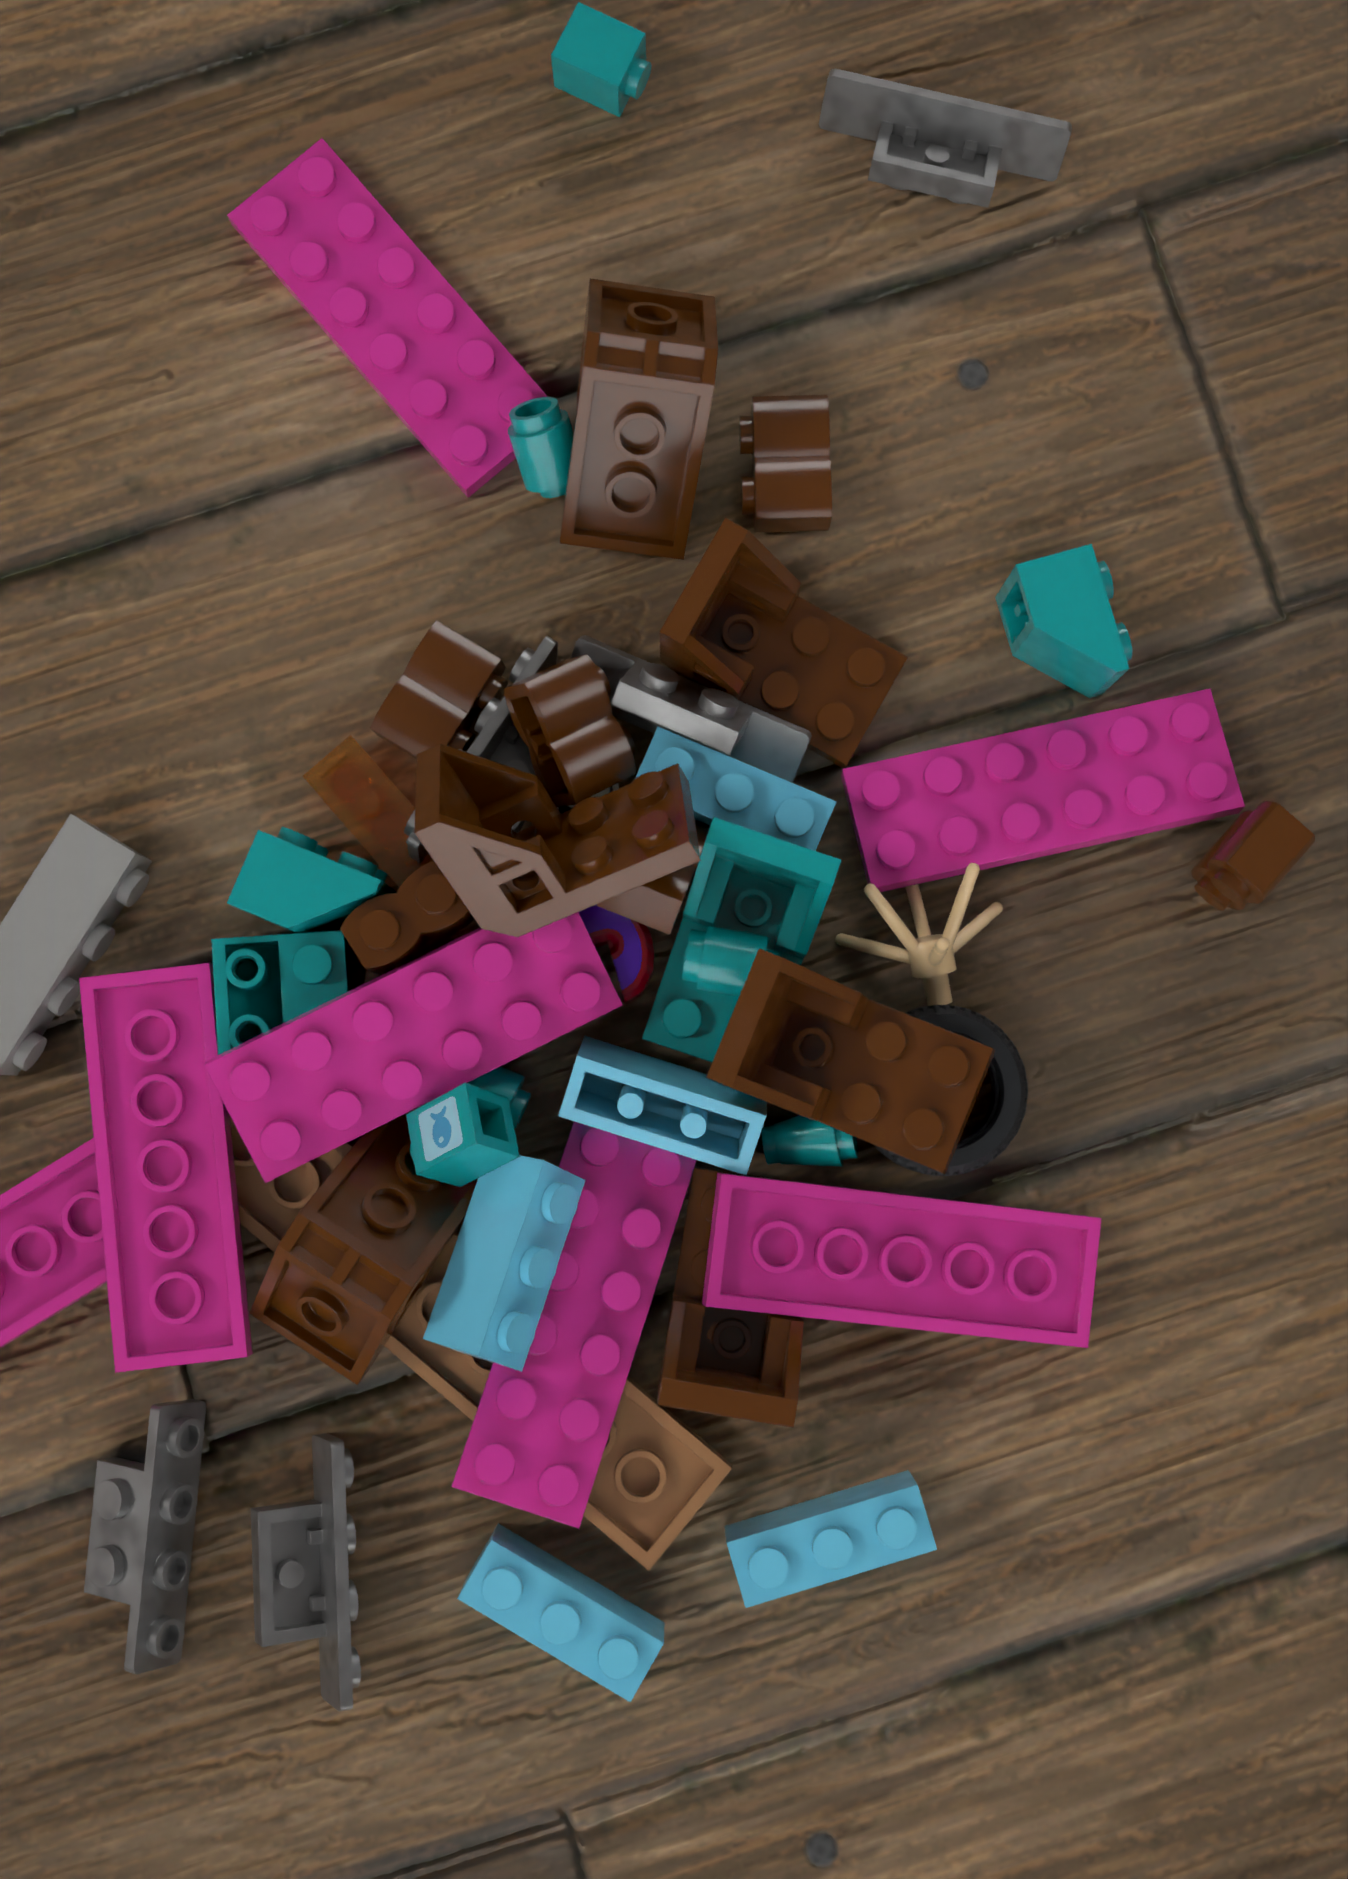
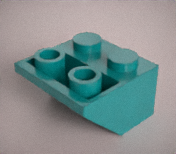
[995,544,1132,698]
[227,827,397,933]
[211,930,352,1055]

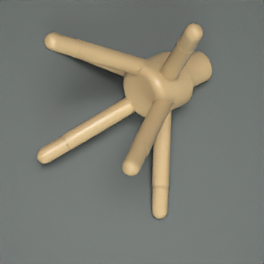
[835,863,1003,1006]

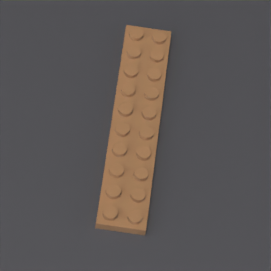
[230,1116,732,1571]

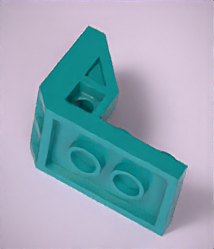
[642,817,841,1063]

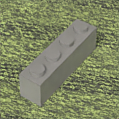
[0,814,152,1076]

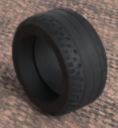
[874,1005,1028,1176]

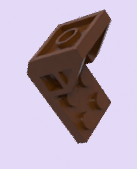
[560,278,718,560]
[659,518,908,769]
[414,744,701,937]
[706,948,996,1174]
[249,1104,478,1385]
[657,1167,804,1428]

